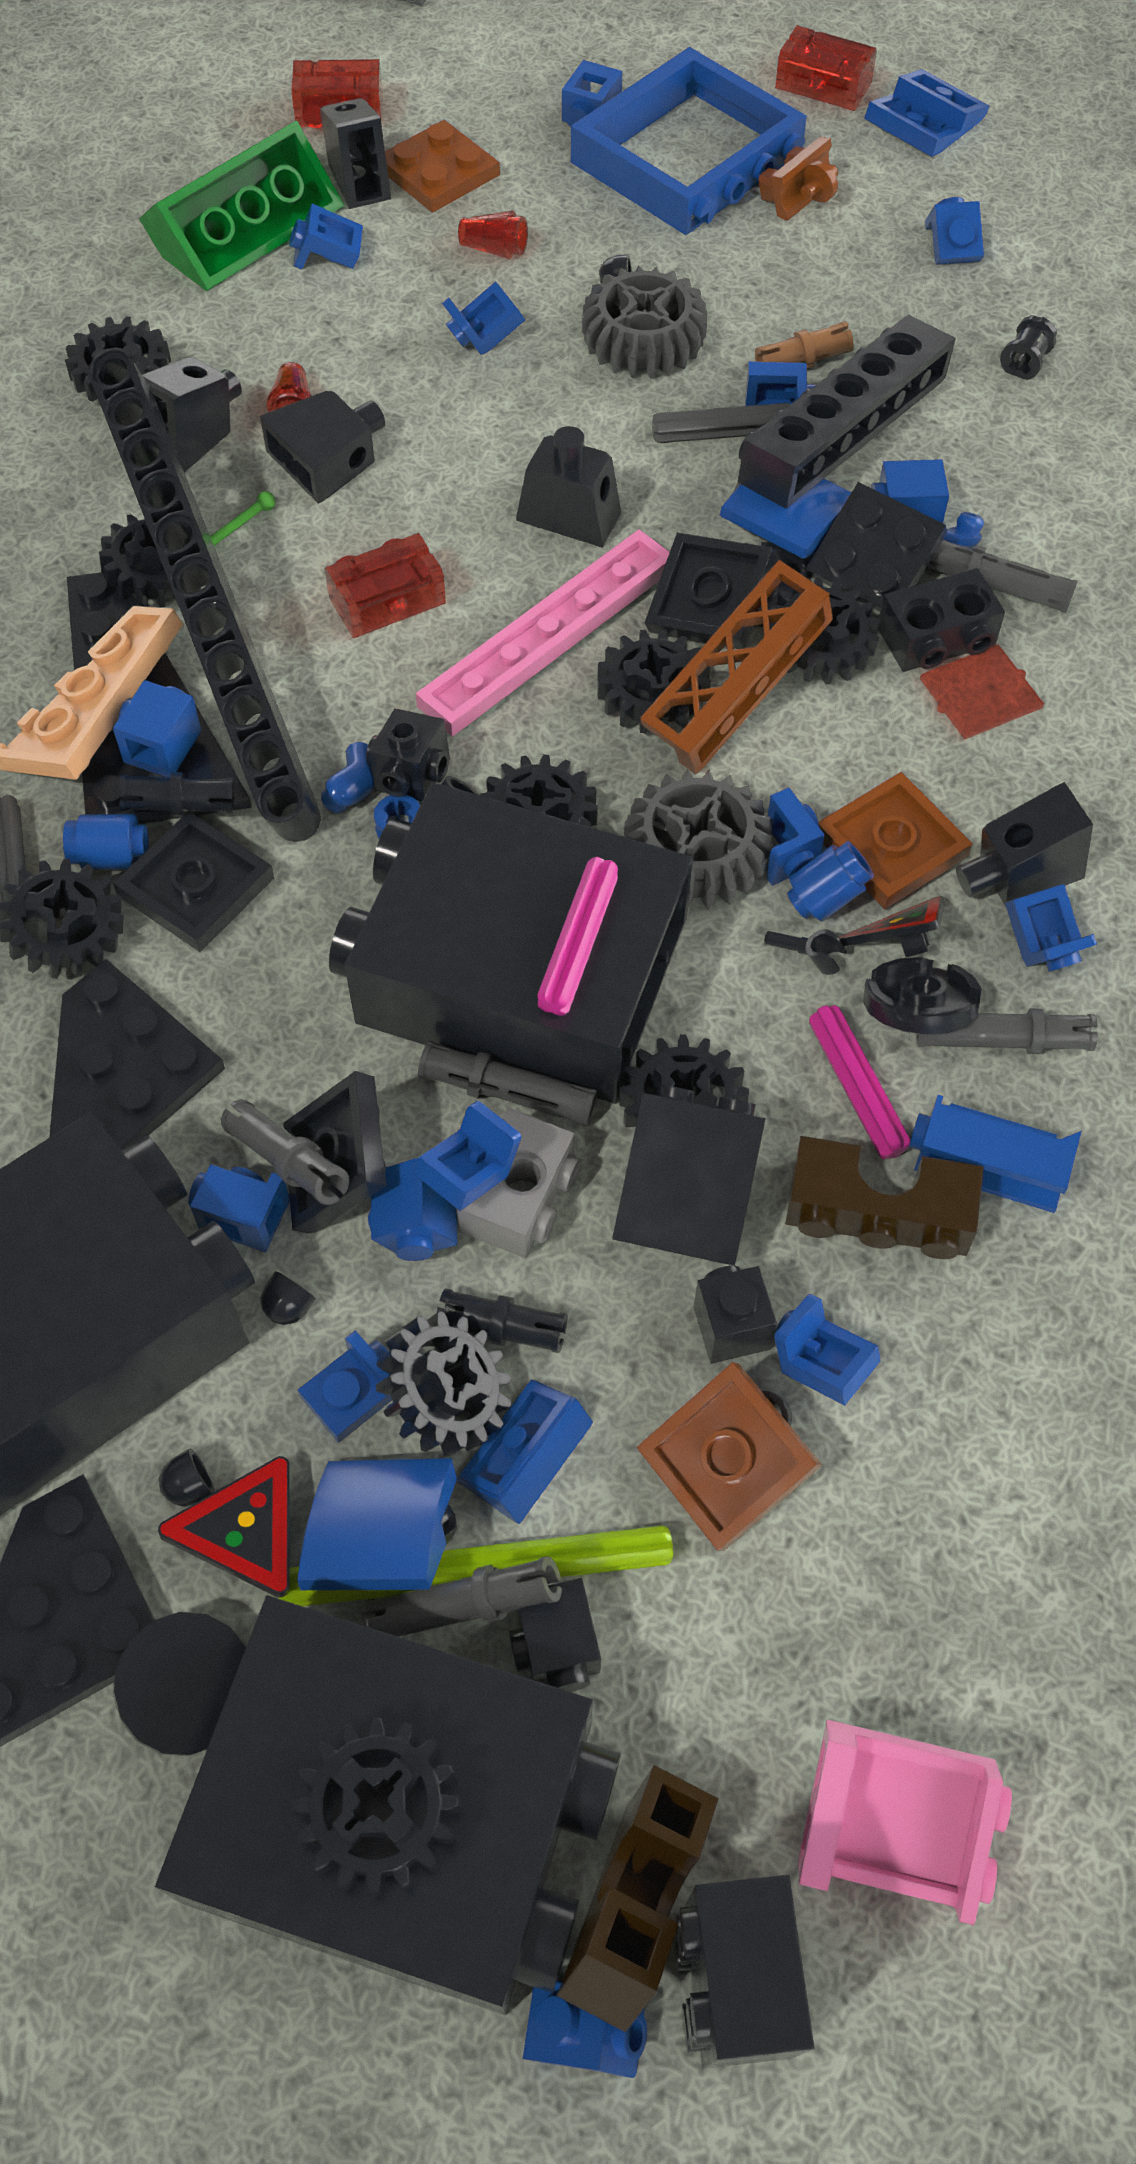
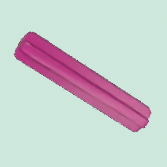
[537,857,618,1016]
[809,1005,911,1159]

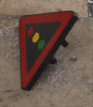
[838,896,945,958]
[158,1456,290,1598]

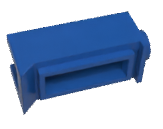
[909,1095,1082,1213]

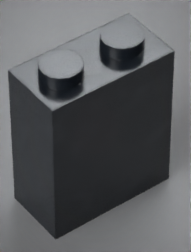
[612,1084,766,1265]

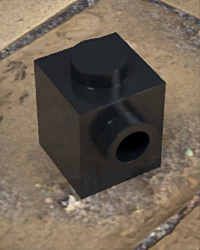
[693,1265,777,1364]
[509,1578,601,1692]

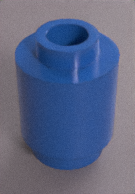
[63,814,149,870]
[787,841,874,922]

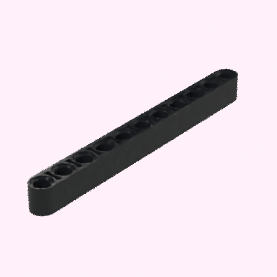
[89,348,321,842]

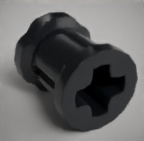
[1000,315,1057,380]

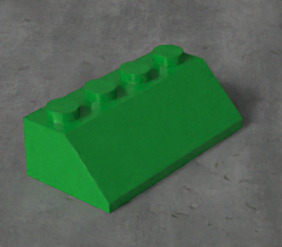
[138,120,345,291]

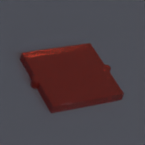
[920,644,1044,740]

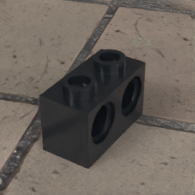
[878,568,1005,672]

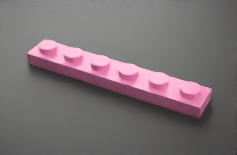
[416,529,670,737]

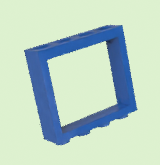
[570,47,807,235]

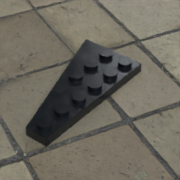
[67,572,252,824]

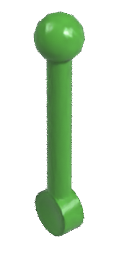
[210,491,275,546]

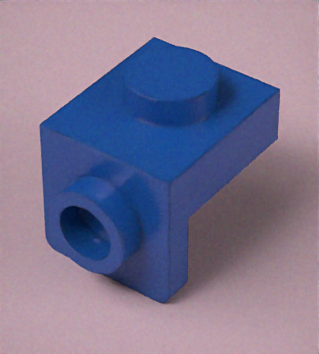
[925,197,984,265]
[442,281,525,355]
[745,361,815,406]
[766,787,824,886]
[1005,884,1097,972]
[414,1101,522,1211]
[775,1294,881,1406]
[522,1981,647,2078]

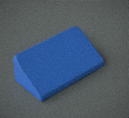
[457,1379,593,1524]

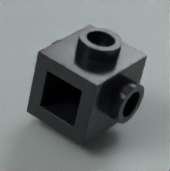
[366,708,450,802]

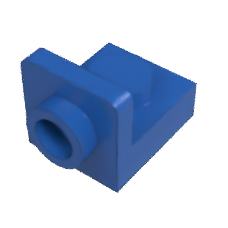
[289,204,363,269]
[297,1330,392,1443]

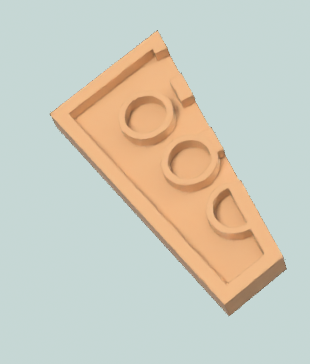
[0,606,183,780]

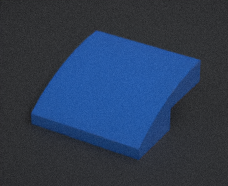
[864,69,990,157]
[719,479,851,559]
[297,1458,457,1590]

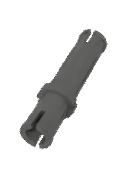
[926,539,1078,613]
[916,1008,1098,1054]
[418,1041,598,1126]
[221,1099,349,1205]
[360,1556,562,1637]

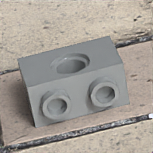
[457,1107,581,1259]

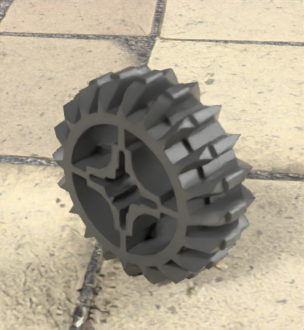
[582,265,708,379]
[624,769,773,910]

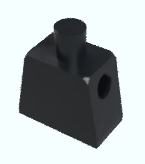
[320,99,391,209]
[142,357,242,473]
[260,391,385,504]
[516,426,621,548]
[956,782,1093,905]

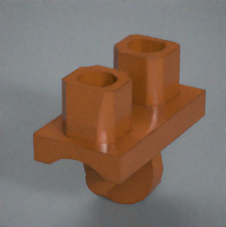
[759,136,838,221]

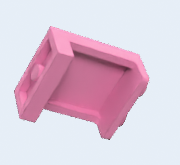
[798,1719,1012,1925]

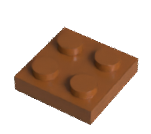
[385,119,500,213]
[818,772,973,910]
[636,1362,822,1551]

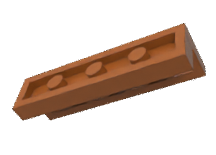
[640,560,833,775]

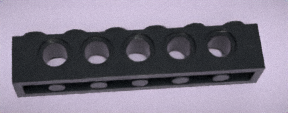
[738,314,956,509]

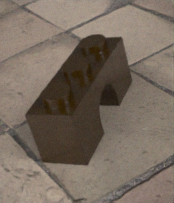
[785,1136,984,1259]
[557,1765,719,2032]

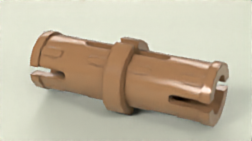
[755,321,854,369]

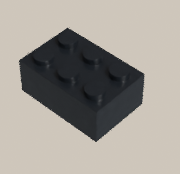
[673,1874,815,2069]

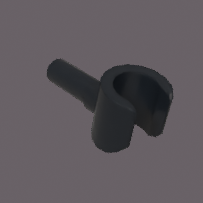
[764,929,847,975]

